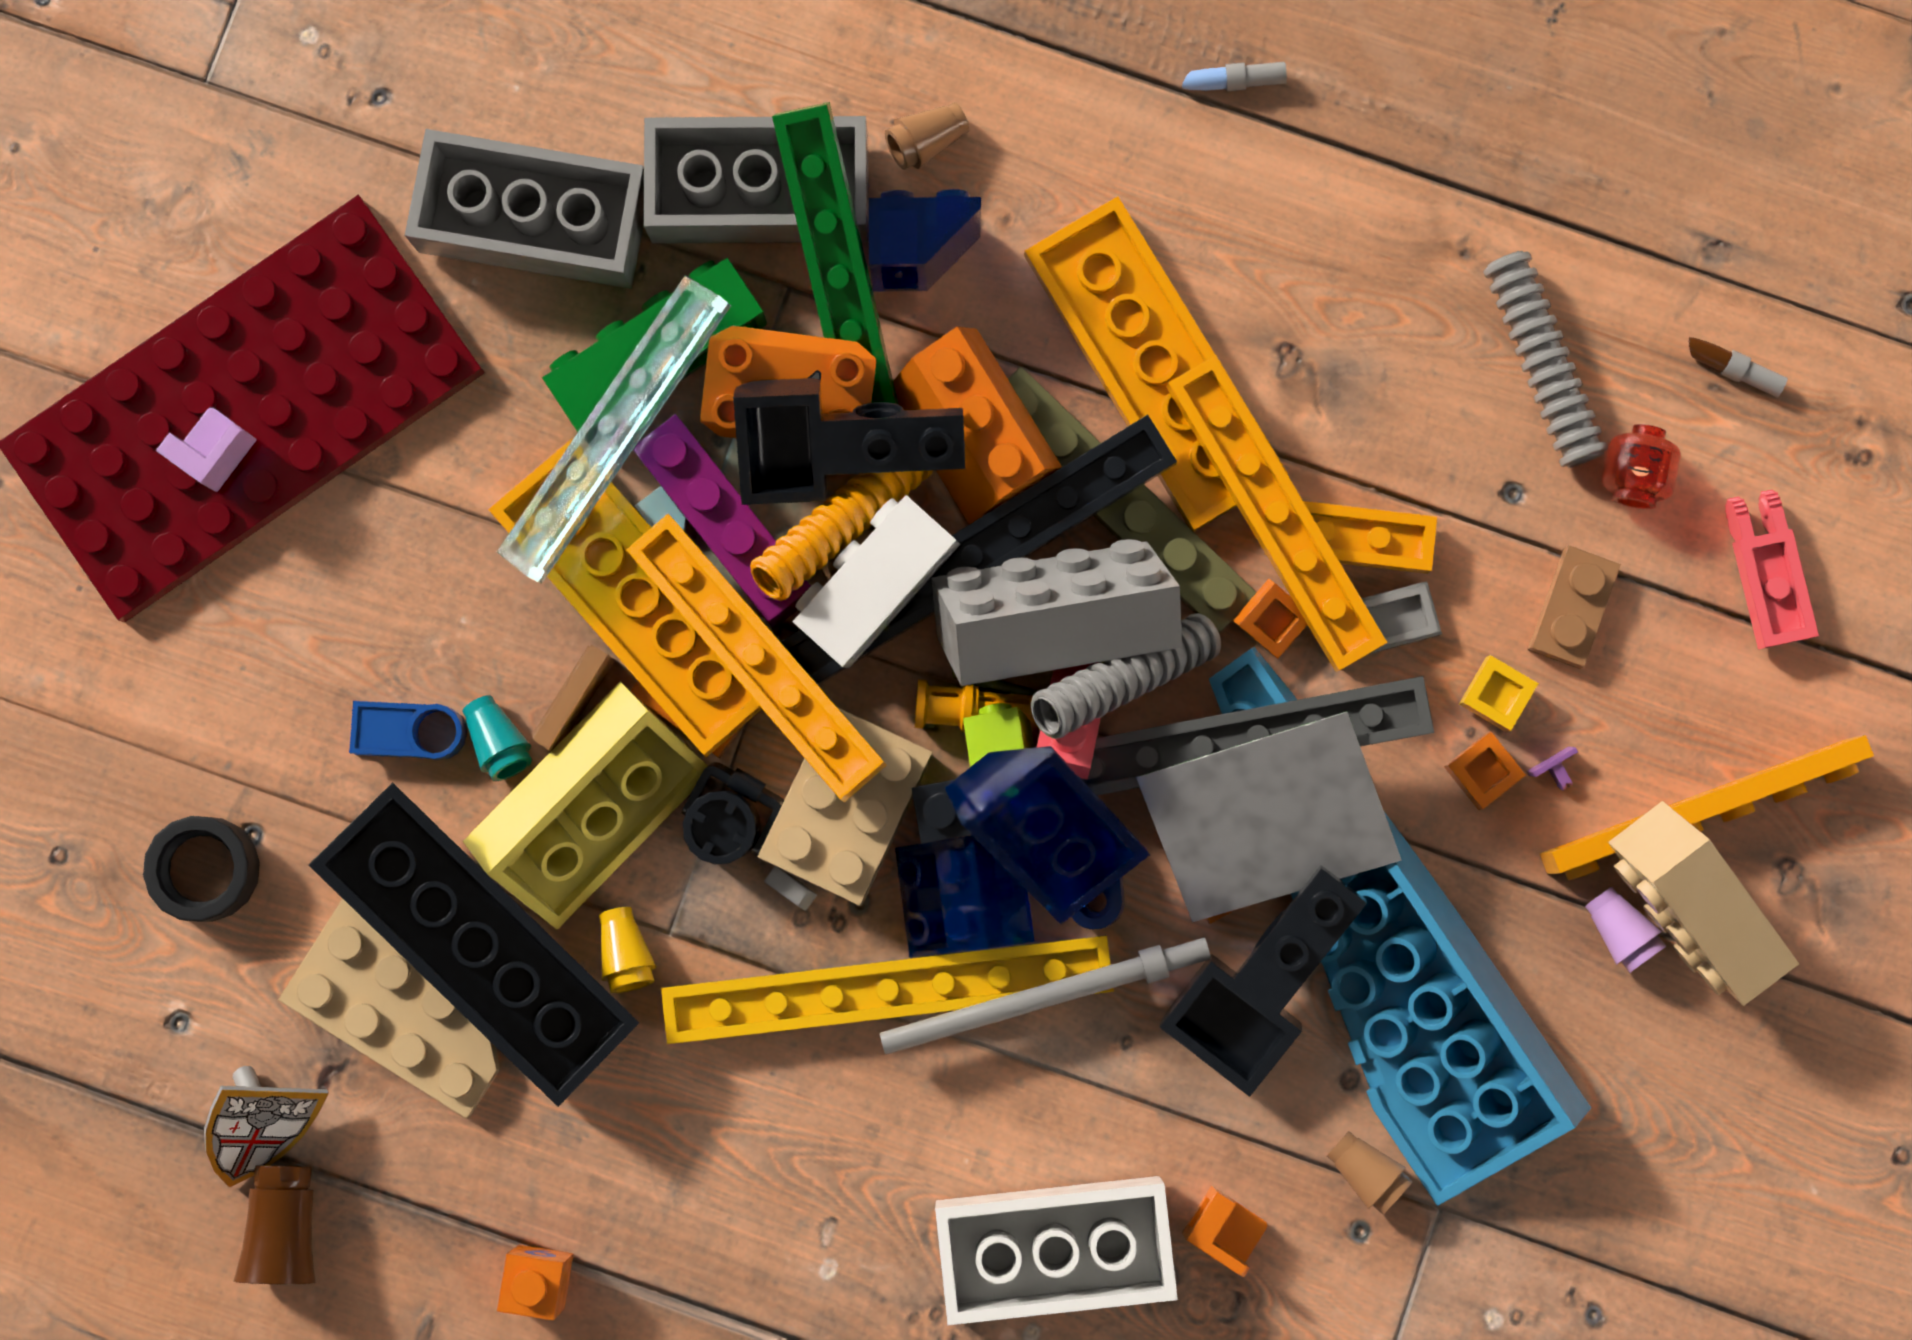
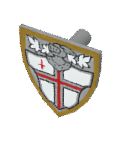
[204,1066,329,1188]

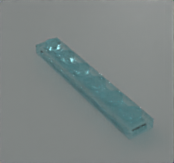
[497,275,731,584]

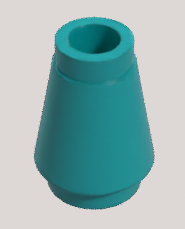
[462,695,532,781]

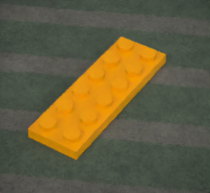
[1024,196,1288,532]
[488,438,762,758]

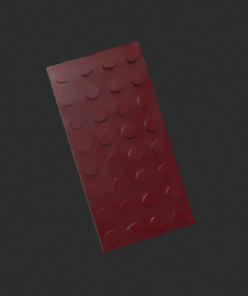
[0,194,485,623]

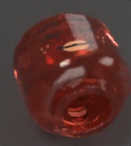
[1601,424,1682,509]

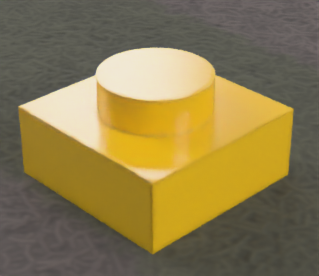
[1459,655,1539,733]

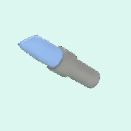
[1182,62,1287,92]

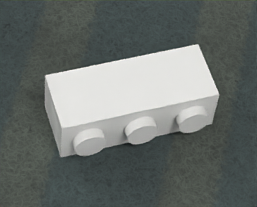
[792,495,960,668]

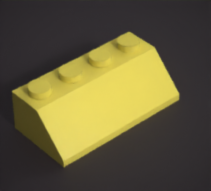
[463,682,708,930]

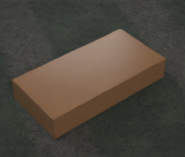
[531,644,615,751]

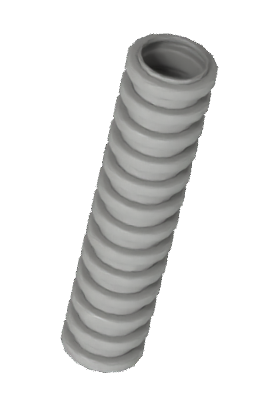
[1483,251,1608,468]
[1031,613,1221,739]

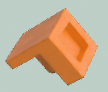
[1182,1186,1268,1278]

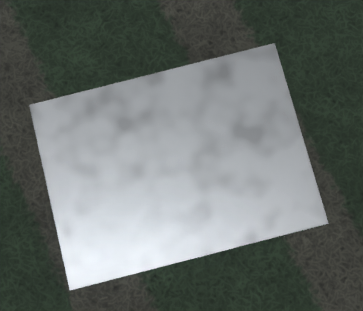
[1136,711,1402,922]

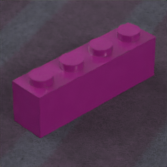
[632,414,811,629]

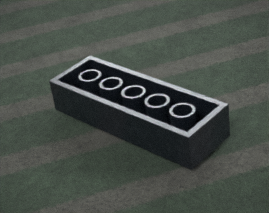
[308,782,639,1107]

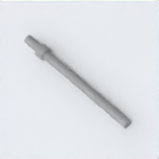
[880,937,1211,1055]

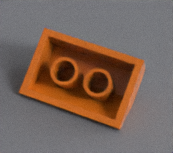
[893,326,1062,525]

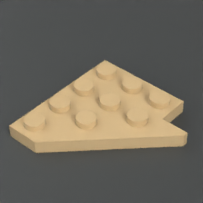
[278,898,500,1119]

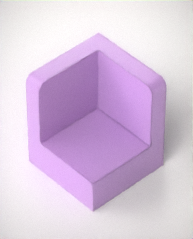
[156,408,257,492]

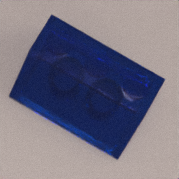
[945,746,1150,924]

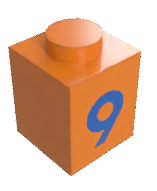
[497,1245,574,1321]

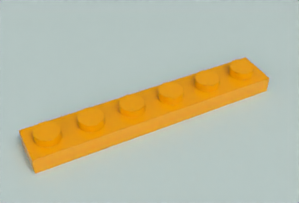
[1166,355,1388,672]
[626,513,887,803]
[1539,735,1874,880]

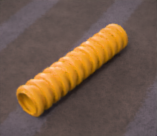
[750,470,933,601]

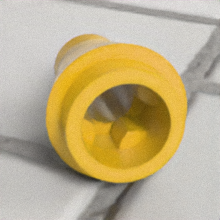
[599,907,657,993]

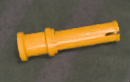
[914,679,1040,732]

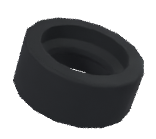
[143,816,260,922]

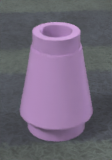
[1585,887,1666,973]

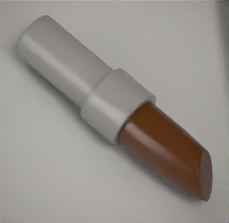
[1689,337,1788,397]

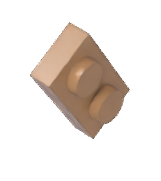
[1528,545,1621,669]

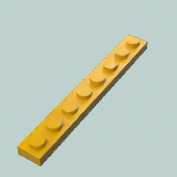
[661,935,1114,1044]

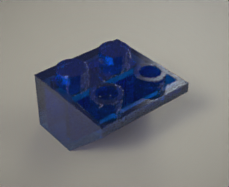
[869,189,981,292]
[895,830,1035,958]

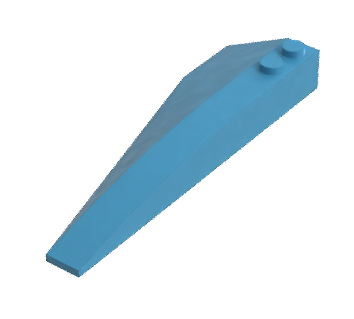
[1209,647,1591,1206]

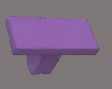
[1527,746,1578,791]

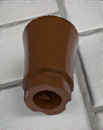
[233,1165,316,1284]

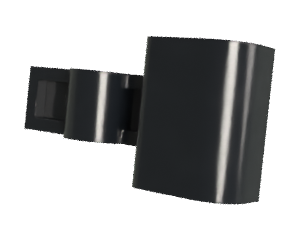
[733,378,965,505]
[1160,865,1367,1097]

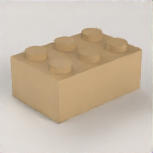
[758,707,933,906]
[1608,801,1799,1006]

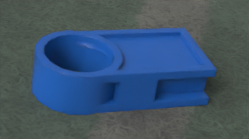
[349,701,467,760]

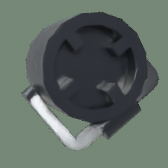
[681,762,784,865]

